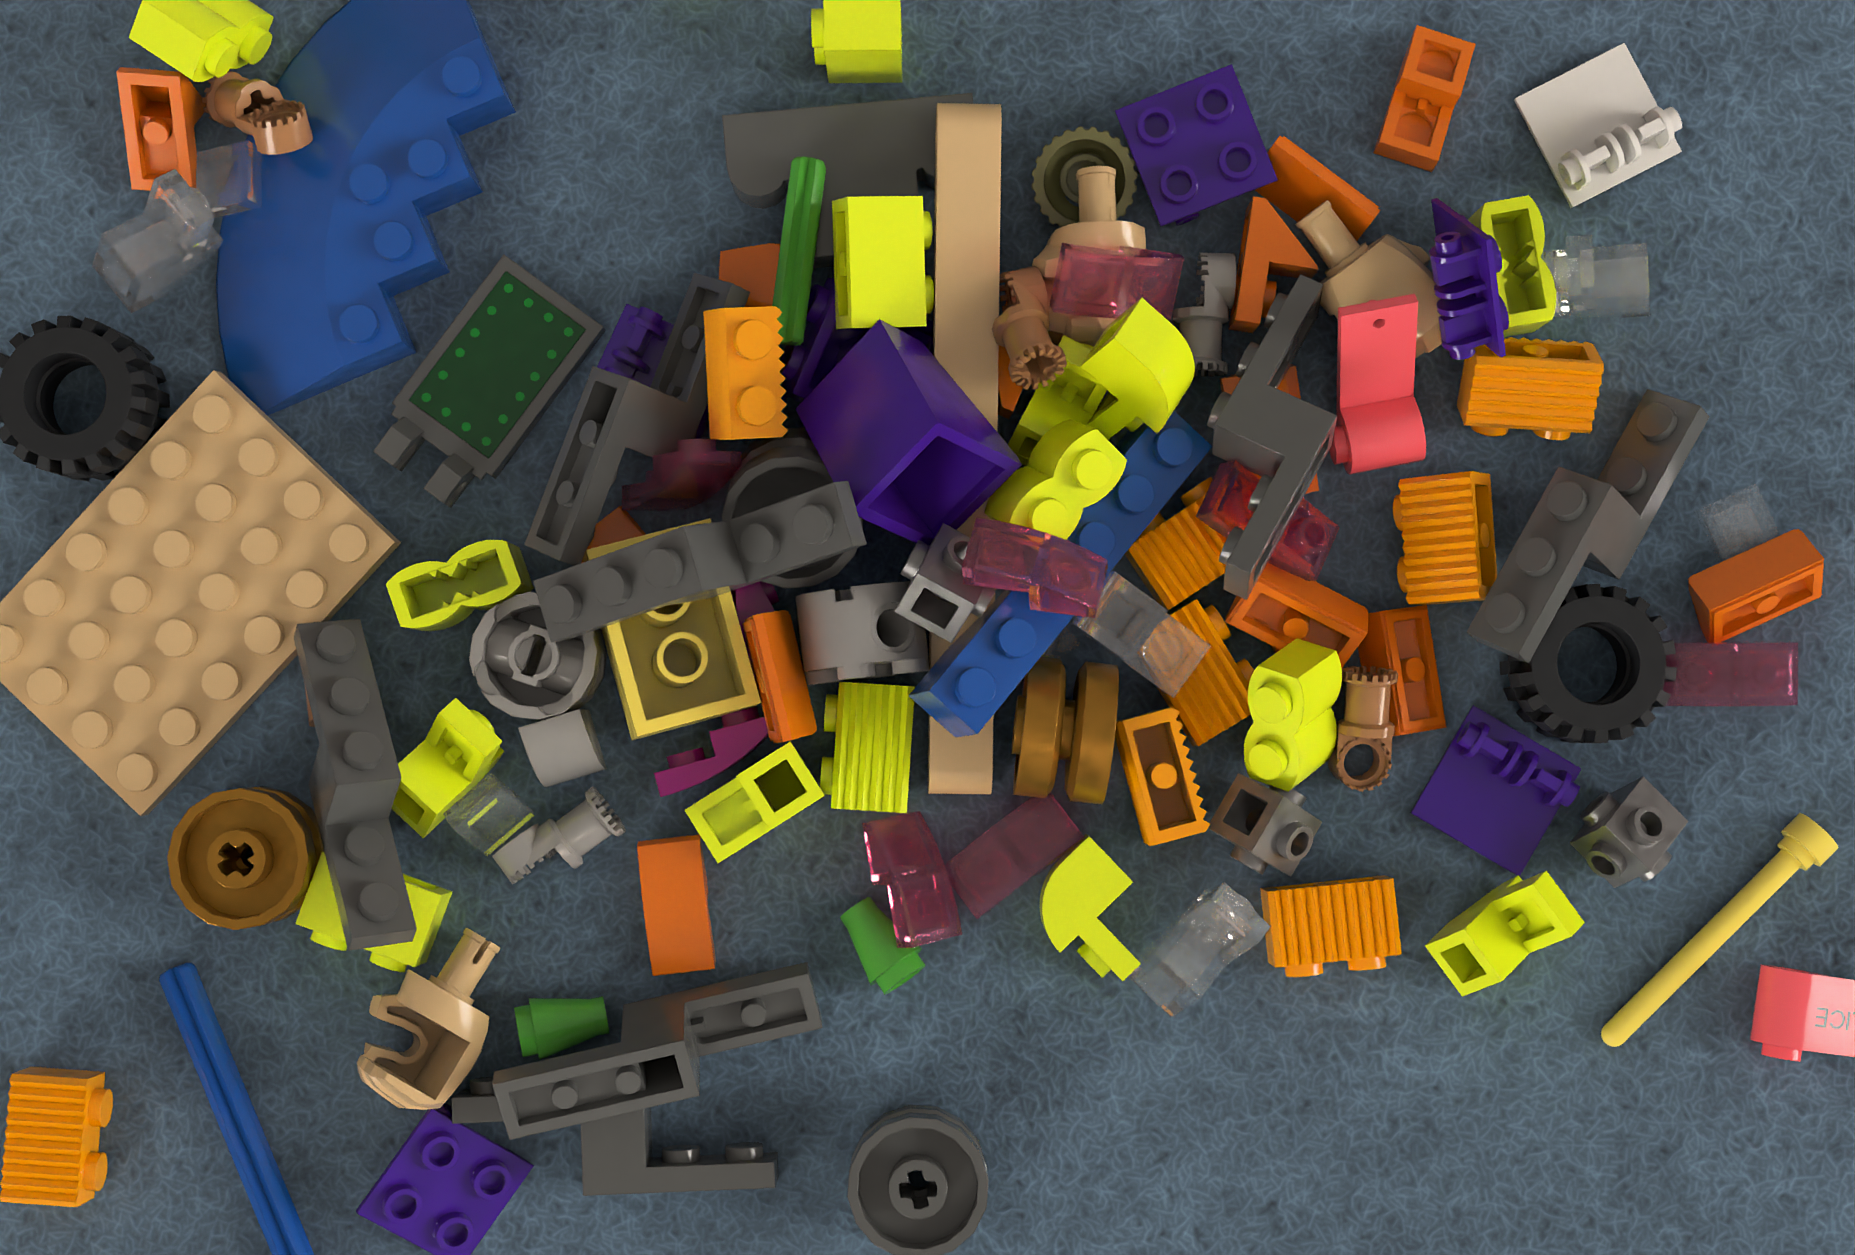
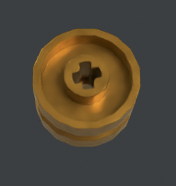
[1012,657,1119,804]
[167,786,324,930]

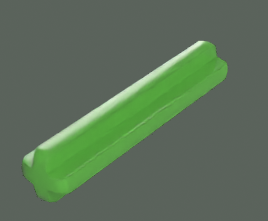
[772,157,826,346]

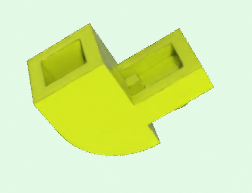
[1080,298,1195,440]
[1008,335,1107,466]
[391,698,504,838]
[684,741,825,863]
[1040,834,1141,981]
[1425,871,1585,997]

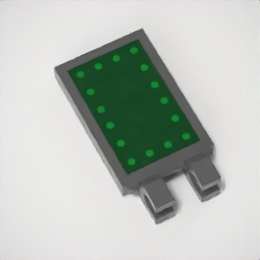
[373,254,606,508]

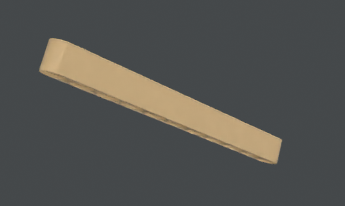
[928,103,1002,795]

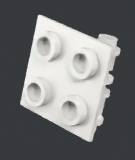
[1514,43,1682,208]

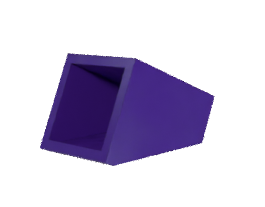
[796,319,1022,546]

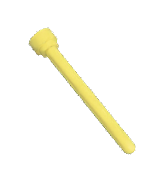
[1601,813,1839,1047]

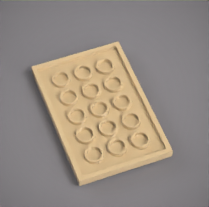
[0,370,401,816]

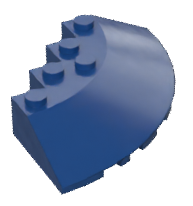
[216,0,516,416]

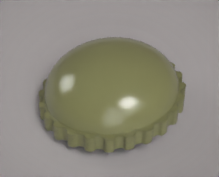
[1031,126,1138,228]

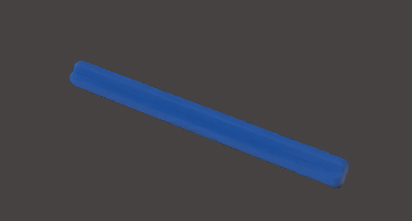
[159,963,314,1255]

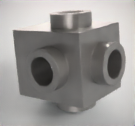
[895,523,1000,643]
[1208,773,1322,877]
[1570,776,1689,888]

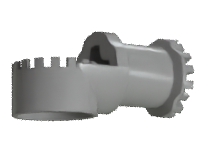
[1173,253,1236,377]
[492,786,626,885]

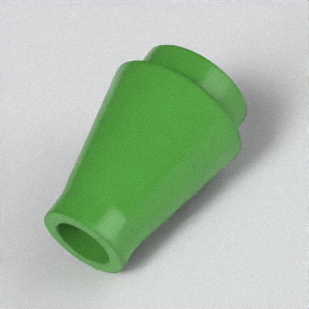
[840,897,926,995]
[514,996,609,1060]

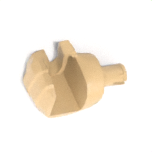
[1032,166,1146,347]
[1295,200,1442,359]
[357,928,501,1110]

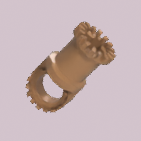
[202,70,313,155]
[992,266,1067,390]
[1327,666,1398,792]

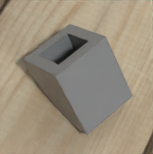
[518,709,607,788]

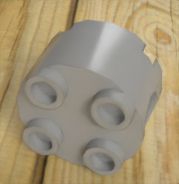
[795,581,930,685]
[469,592,607,720]

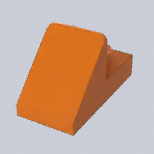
[116,67,206,194]
[1228,196,1318,333]

